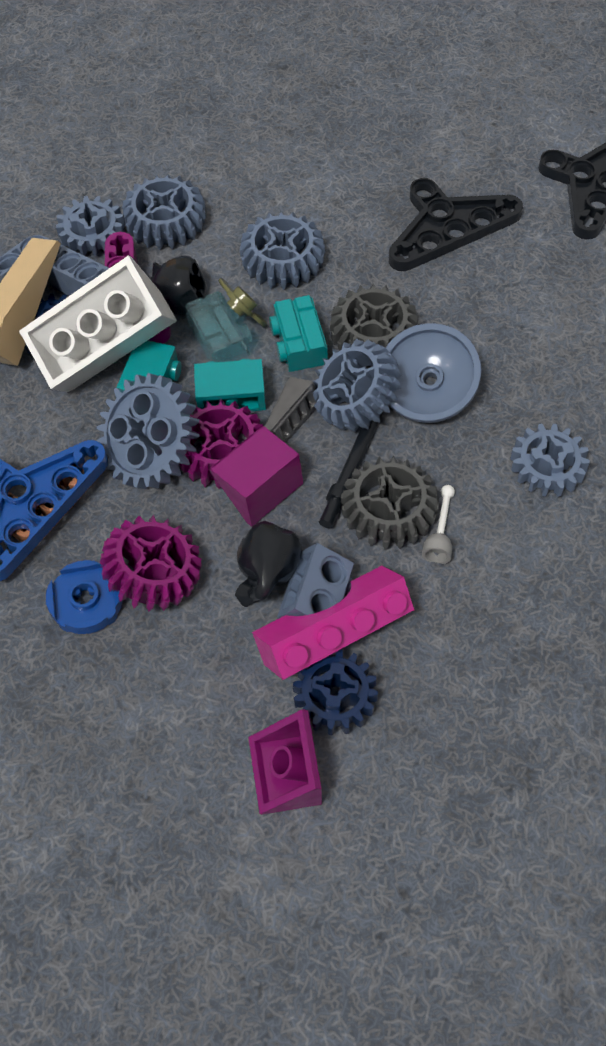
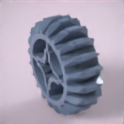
[122,174,206,250]
[240,211,325,290]
[313,339,402,432]

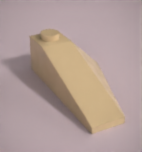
[0,238,61,366]

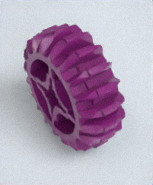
[179,399,263,489]
[100,515,202,612]

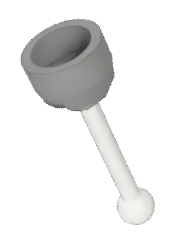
[422,485,455,564]

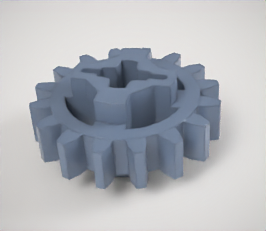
[56,196,125,256]
[510,424,590,497]

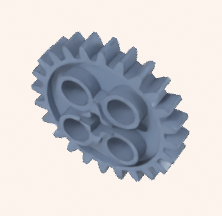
[96,373,199,489]

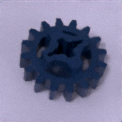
[293,649,378,735]

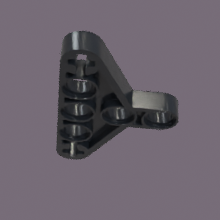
[538,143,606,240]
[388,178,523,271]

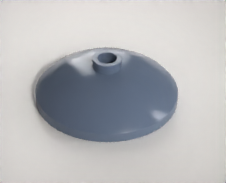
[386,323,481,423]

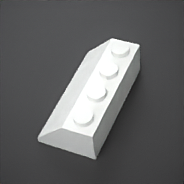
[19,255,177,392]

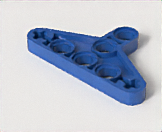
[0,440,108,581]

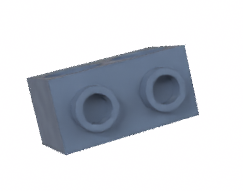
[277,543,354,618]

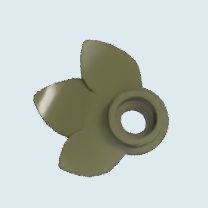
[218,278,267,327]

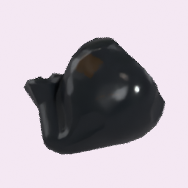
[150,256,207,315]
[235,521,302,607]

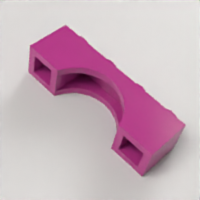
[252,565,414,680]

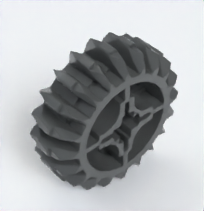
[330,284,419,351]
[341,456,439,550]

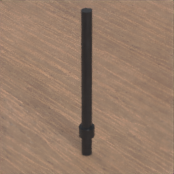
[319,412,383,529]

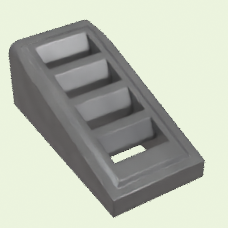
[265,377,316,443]

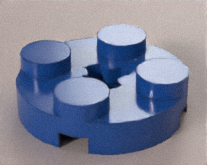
[46,560,123,634]

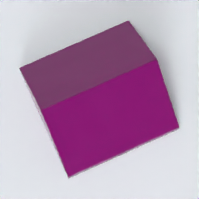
[209,426,303,527]
[248,709,322,815]

